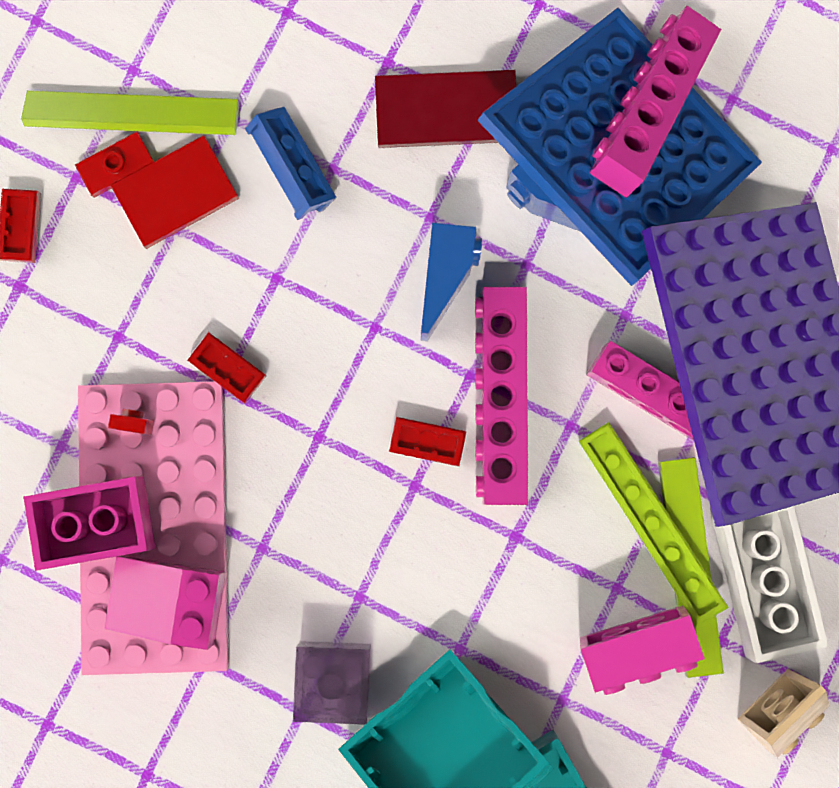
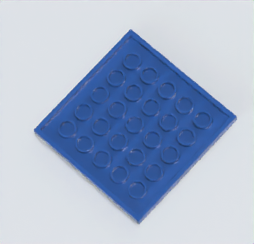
[478,8,762,286]

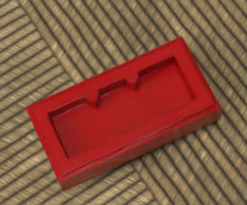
[75,132,154,198]
[0,188,41,263]
[187,332,267,404]
[389,417,467,467]

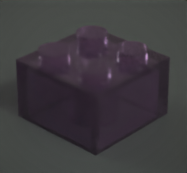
[293,641,372,725]

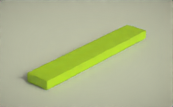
[21,90,239,135]
[578,422,729,626]
[658,458,724,678]

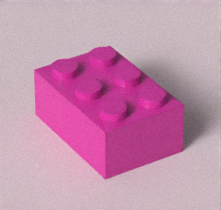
[23,476,156,571]
[580,606,705,695]

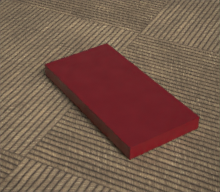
[375,70,516,148]

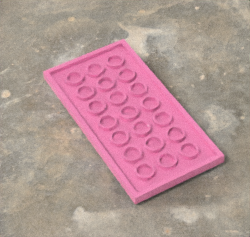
[78,382,229,675]

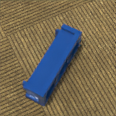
[245,106,337,220]

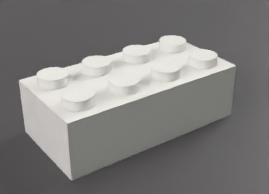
[711,506,829,663]

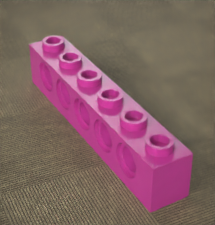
[590,5,722,198]
[475,287,528,505]
[586,341,694,441]

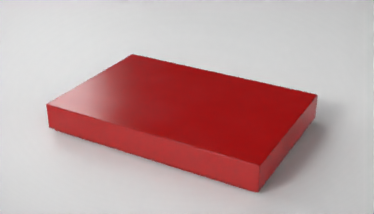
[110,135,239,249]

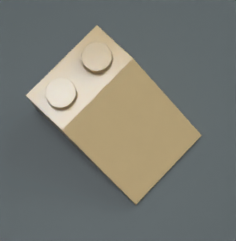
[738,669,829,758]

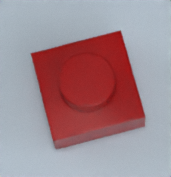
[108,409,154,435]

